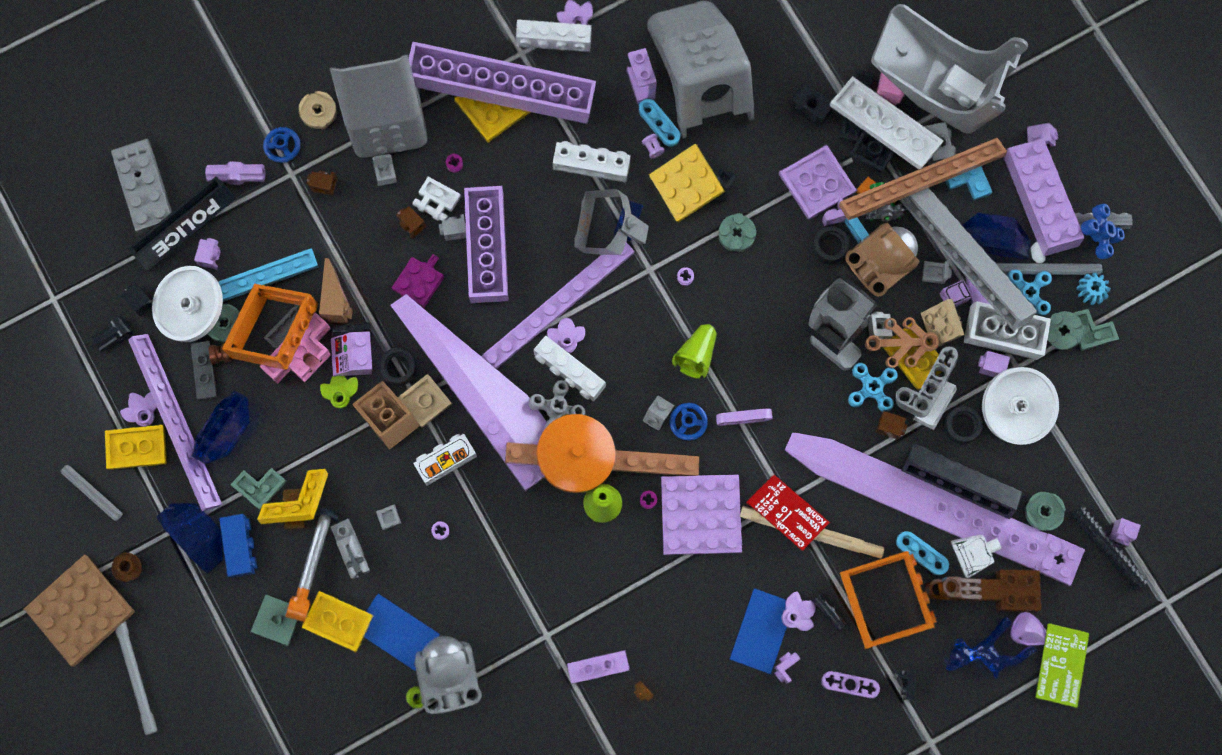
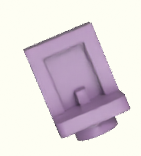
[1027,123,1058,146]
[775,652,800,684]

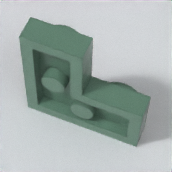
[1074,309,1119,351]
[231,468,287,510]

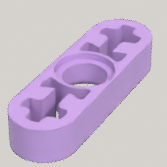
[716,409,773,426]
[821,671,880,698]

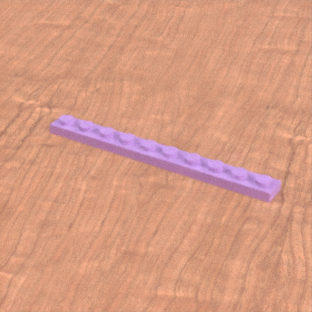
[481,243,634,369]
[128,334,222,511]

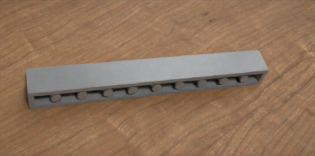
[900,188,1037,331]

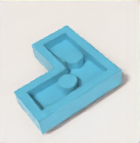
[946,166,992,200]

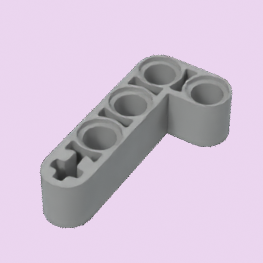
[895,347,958,418]

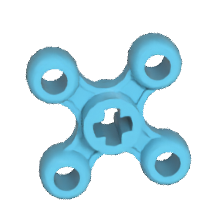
[1007,269,1052,316]
[848,363,898,412]

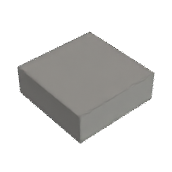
[376,505,402,530]

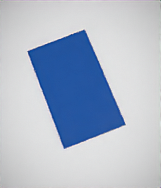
[730,588,791,674]
[364,594,440,671]

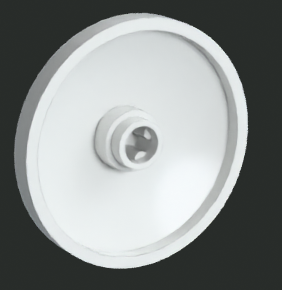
[152,266,223,342]
[982,367,1059,445]

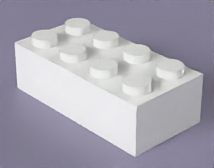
[964,301,1051,360]

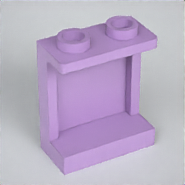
[627,48,657,104]

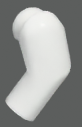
[1031,241,1045,263]

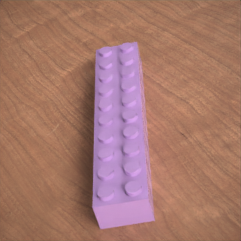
[409,42,596,124]

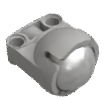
[415,636,481,714]

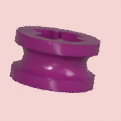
[446,154,463,173]
[640,491,657,509]

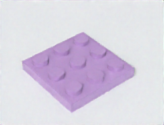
[779,145,857,220]

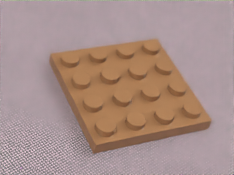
[24,555,135,667]

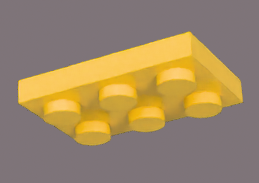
[883,323,947,390]
[105,425,167,470]
[302,591,374,652]

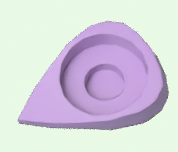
[1010,612,1047,645]

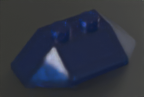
[962,213,1030,259]
[191,391,250,464]
[156,503,223,574]

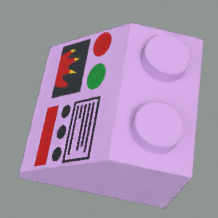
[331,332,372,376]

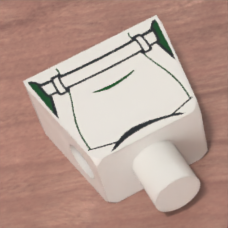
[951,534,1002,578]

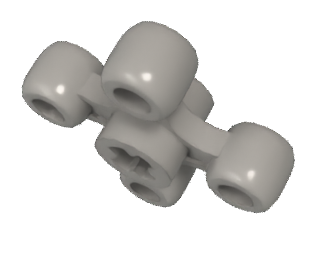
[528,380,585,428]

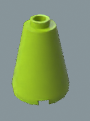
[672,324,717,379]
[583,484,622,523]

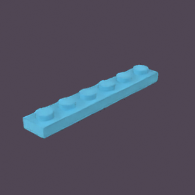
[218,248,318,302]

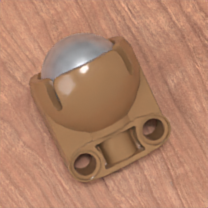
[845,223,920,296]

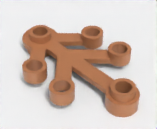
[865,317,939,368]

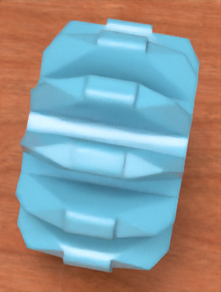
[1076,272,1111,305]

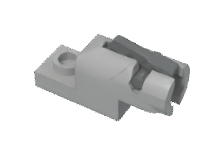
[331,519,370,579]

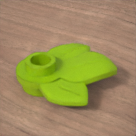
[320,376,358,408]

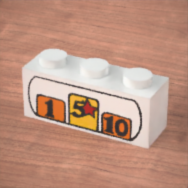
[414,434,477,486]

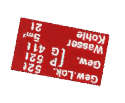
[747,475,830,551]

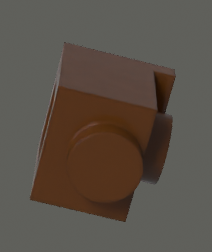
[307,171,337,196]
[396,206,426,239]

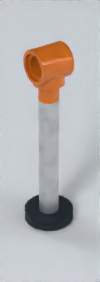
[285,507,341,622]

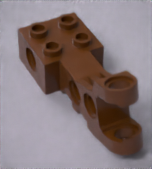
[925,570,1041,612]

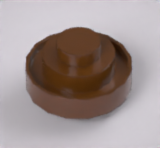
[111,553,142,582]

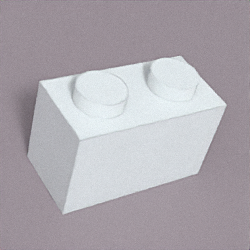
[938,64,986,108]

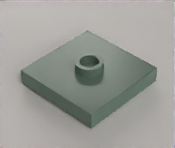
[251,595,298,646]

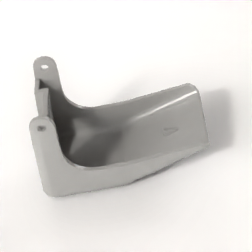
[647,1,754,138]
[871,4,1028,133]
[330,55,427,158]

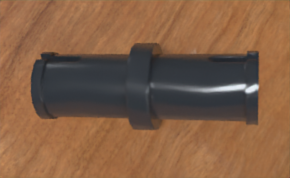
[332,322,372,337]
[812,594,847,632]

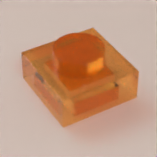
[634,681,654,702]

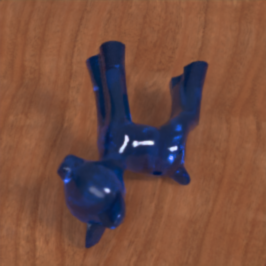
[946,617,1037,680]

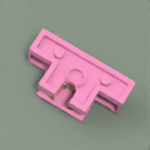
[260,312,331,384]

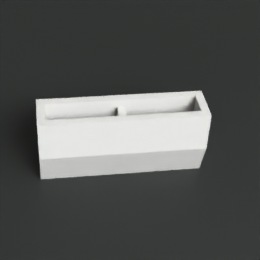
[913,382,957,430]

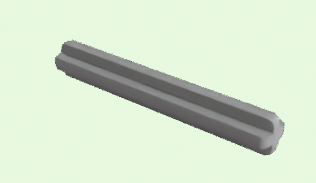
[61,465,123,521]

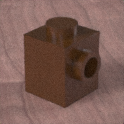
[875,411,907,440]

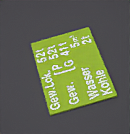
[1036,623,1089,707]

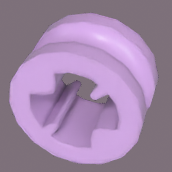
[677,267,694,286]
[432,522,449,540]

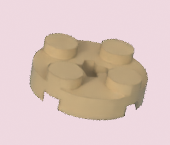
[299,91,337,129]

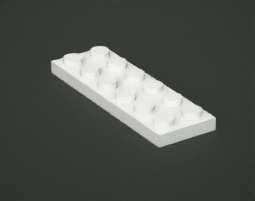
[830,77,943,169]

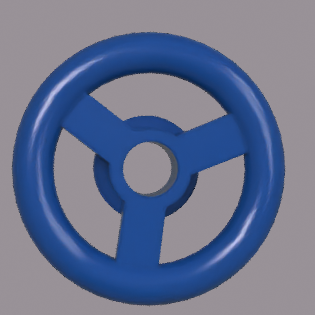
[263,127,300,163]
[669,403,708,441]

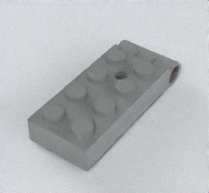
[111,139,172,235]

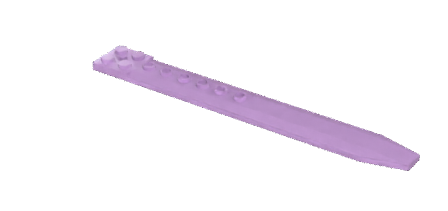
[785,432,1085,586]

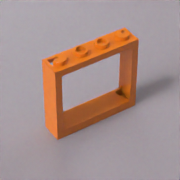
[222,284,318,370]
[840,551,936,649]

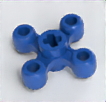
[1081,204,1125,259]

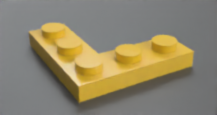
[258,469,328,524]

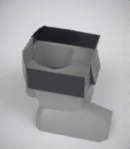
[807,275,878,370]

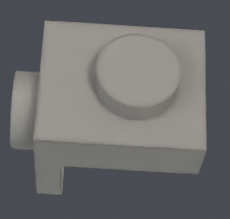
[373,154,397,186]
[922,261,952,284]
[643,396,674,430]

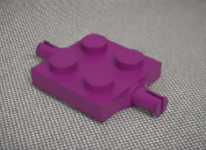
[392,254,444,308]

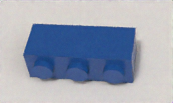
[219,514,257,578]

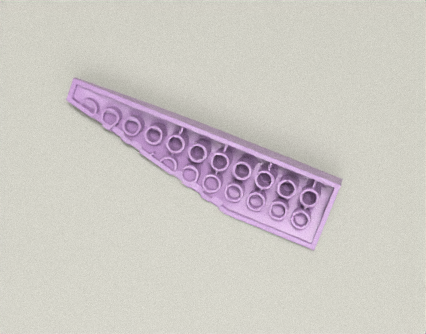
[391,294,547,492]

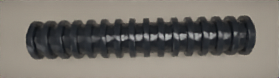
[1071,506,1148,591]

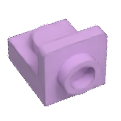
[822,198,847,227]

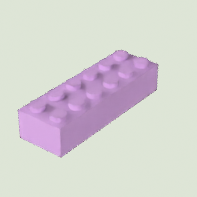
[1004,138,1084,257]
[464,186,509,303]

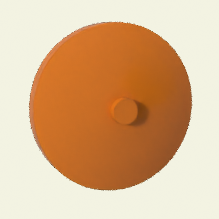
[536,414,615,493]

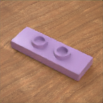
[567,651,629,684]

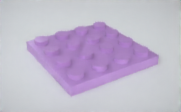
[661,475,742,555]

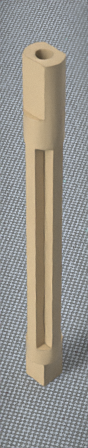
[740,506,884,558]

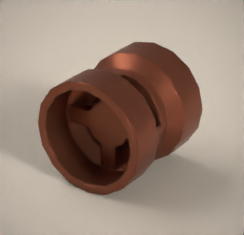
[209,343,232,364]

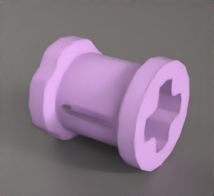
[642,134,665,159]

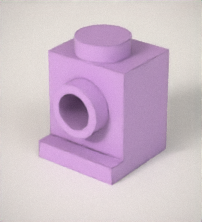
[194,238,220,270]
[1110,518,1141,546]

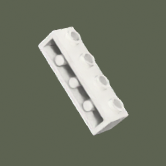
[516,20,591,51]
[553,141,630,182]
[534,335,606,402]

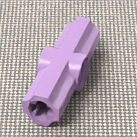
[206,162,265,185]

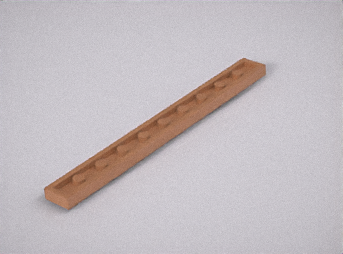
[839,138,1007,221]
[505,442,699,476]

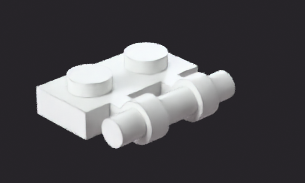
[412,177,461,221]

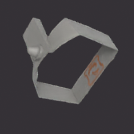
[574,189,649,255]

